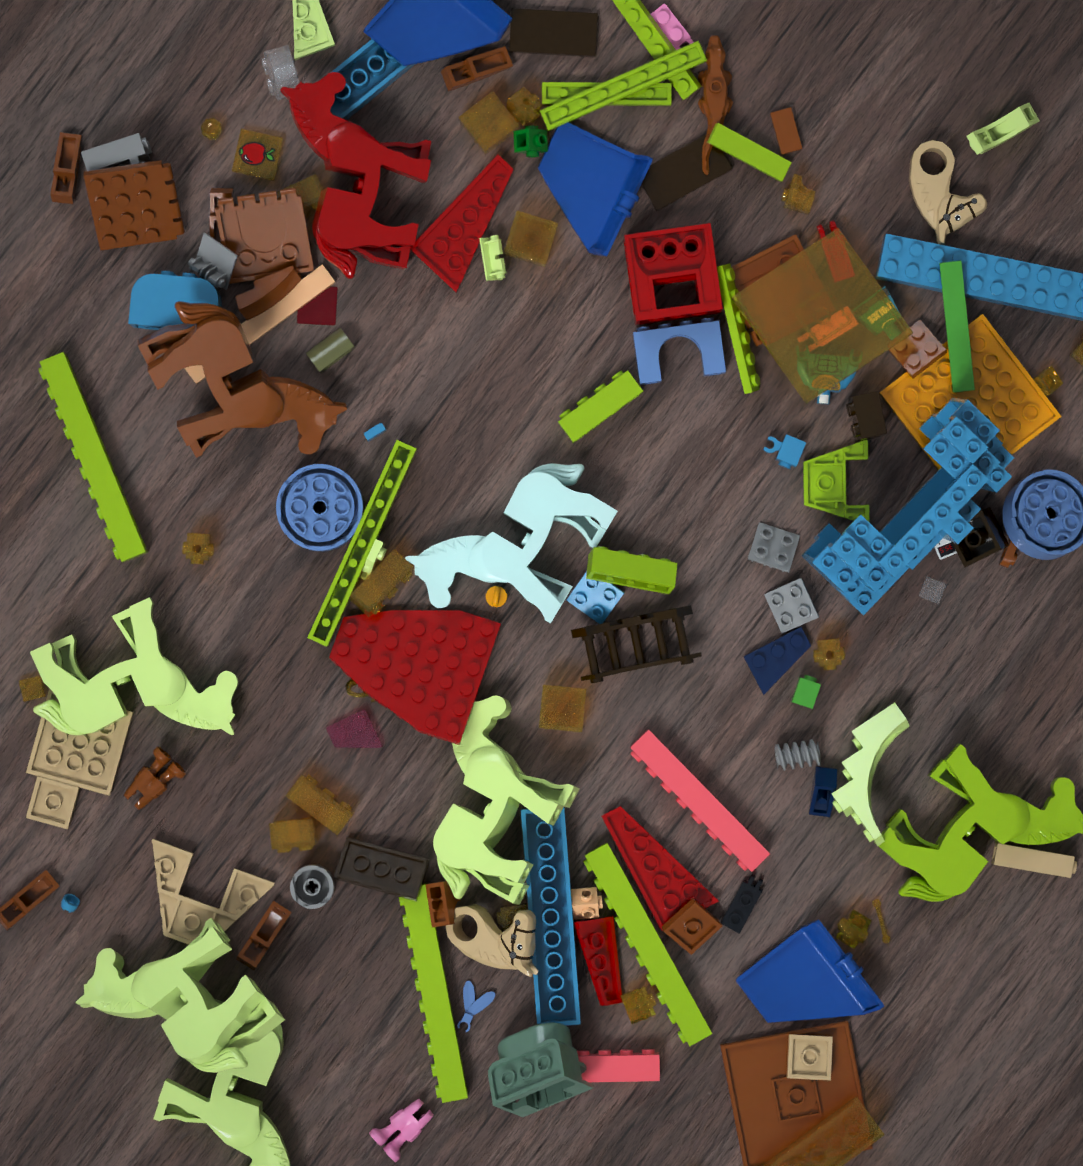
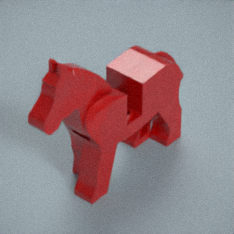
[280,72,431,279]

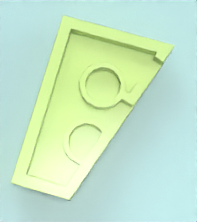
[293,0,335,60]

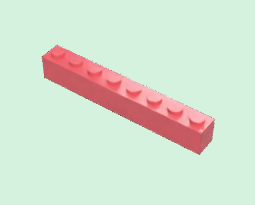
[630,729,770,872]

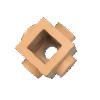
[571,887,603,920]

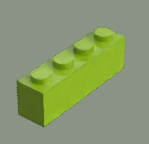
[558,370,643,444]
[586,546,677,594]

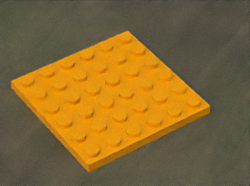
[879,314,1062,470]

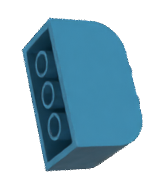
[128,271,222,330]

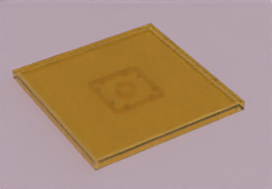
[732,228,913,404]

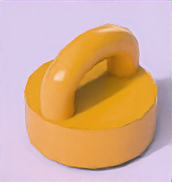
[486,586,507,607]

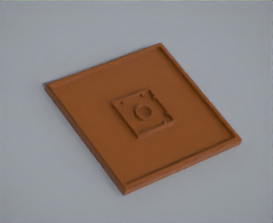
[720,1020,873,1166]

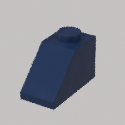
[809,766,837,817]

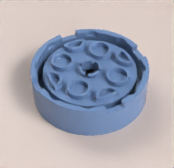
[276,464,364,552]
[1002,470,1083,560]

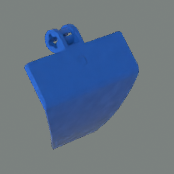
[364,0,512,66]
[538,123,653,256]
[736,920,884,1023]

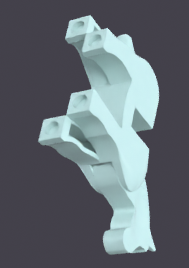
[405,463,618,624]

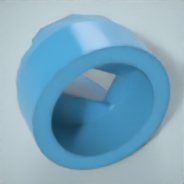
[61,894,80,913]

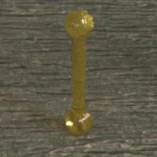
[872,899,890,943]

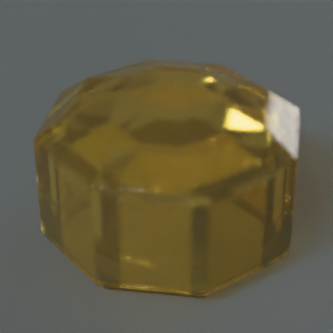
[201,118,223,140]

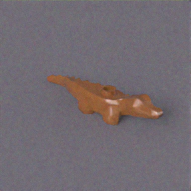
[698,35,733,175]

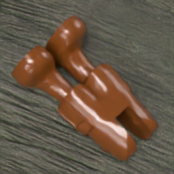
[124,746,187,810]

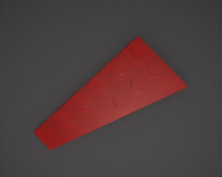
[410,155,514,293]
[601,806,719,931]

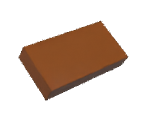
[770,107,802,155]

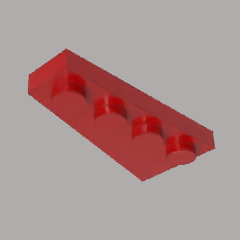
[573,916,623,1006]

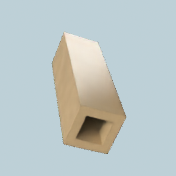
[991,842,1077,878]

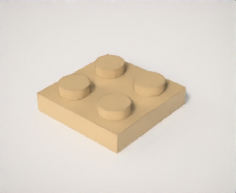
[26,776,80,829]
[786,1034,833,1081]

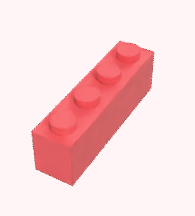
[577,1049,660,1082]

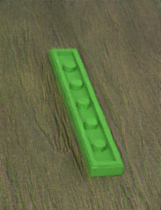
[939,260,975,393]

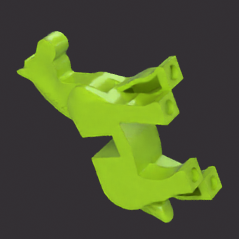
[874,743,1083,902]

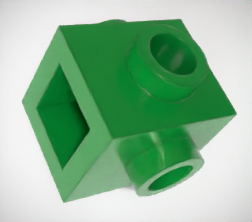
[513,125,548,158]

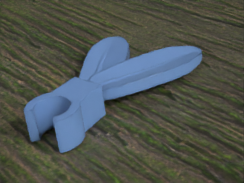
[457,981,495,1032]

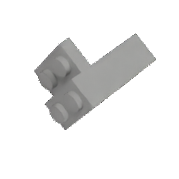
[81,133,152,171]

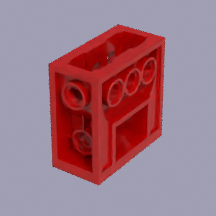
[623,223,723,325]

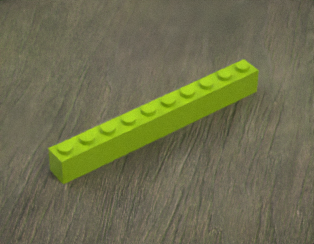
[38,352,148,562]
[307,440,417,647]
[583,842,712,1046]
[399,883,468,1103]

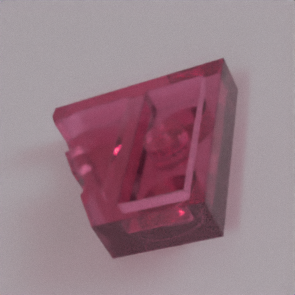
[326,709,383,748]

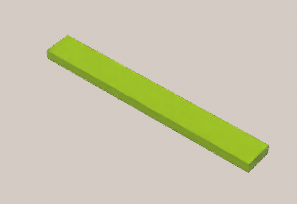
[540,40,707,131]

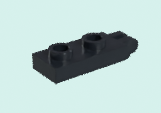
[721,874,763,934]

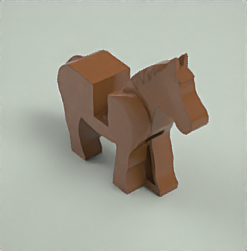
[138,301,347,458]

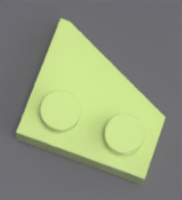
[360,539,387,581]

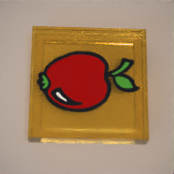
[232,129,284,181]

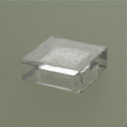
[918,576,946,604]

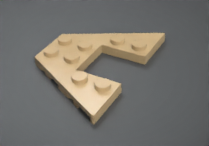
[152,839,275,945]

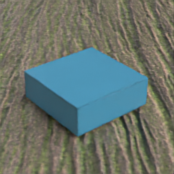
[364,423,387,442]

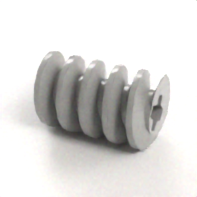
[774,739,821,771]

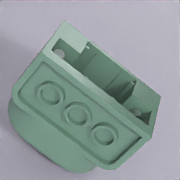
[488,1022,594,1117]

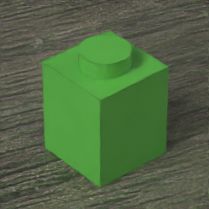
[791,675,821,709]

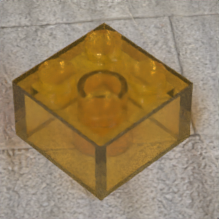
[458,91,519,155]
[504,211,558,267]
[539,684,586,732]
[269,817,318,853]

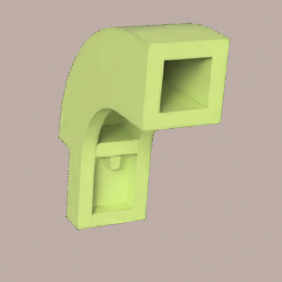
[967,103,1040,155]

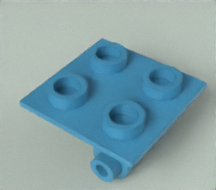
[566,571,625,624]

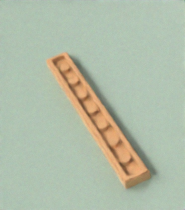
[185,264,336,384]

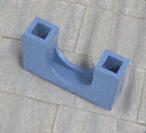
[633,318,726,385]

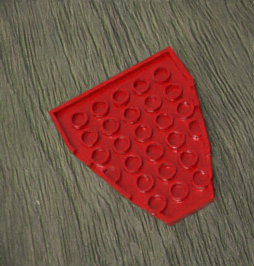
[329,610,501,745]

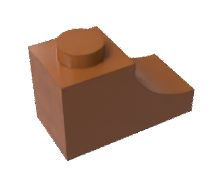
[425,881,461,927]

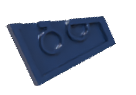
[744,627,811,695]

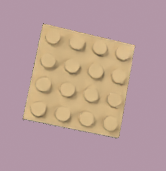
[26,689,133,796]

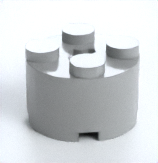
[290,864,335,909]

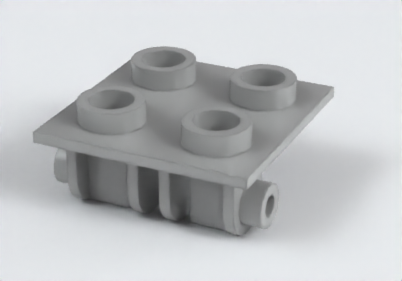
[188,232,238,290]
[748,522,800,573]
[764,578,819,633]

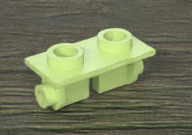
[479,235,507,281]

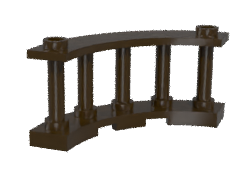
[571,605,702,683]

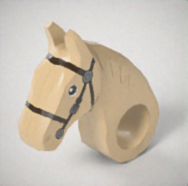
[909,140,987,245]
[446,904,539,977]

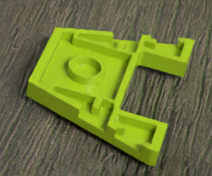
[803,440,870,523]

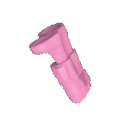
[369,1099,434,1163]

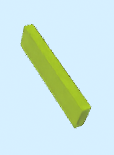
[707,123,792,182]

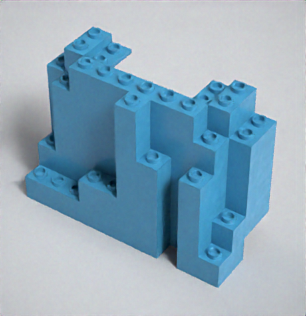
[801,398,1014,615]

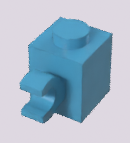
[763,434,806,469]

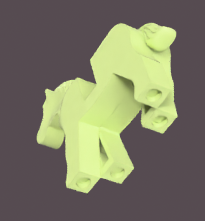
[30,597,238,735]
[433,695,579,905]
[76,918,285,1073]
[153,999,291,1166]

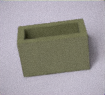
[306,328,355,373]

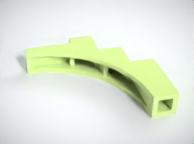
[832,702,909,846]

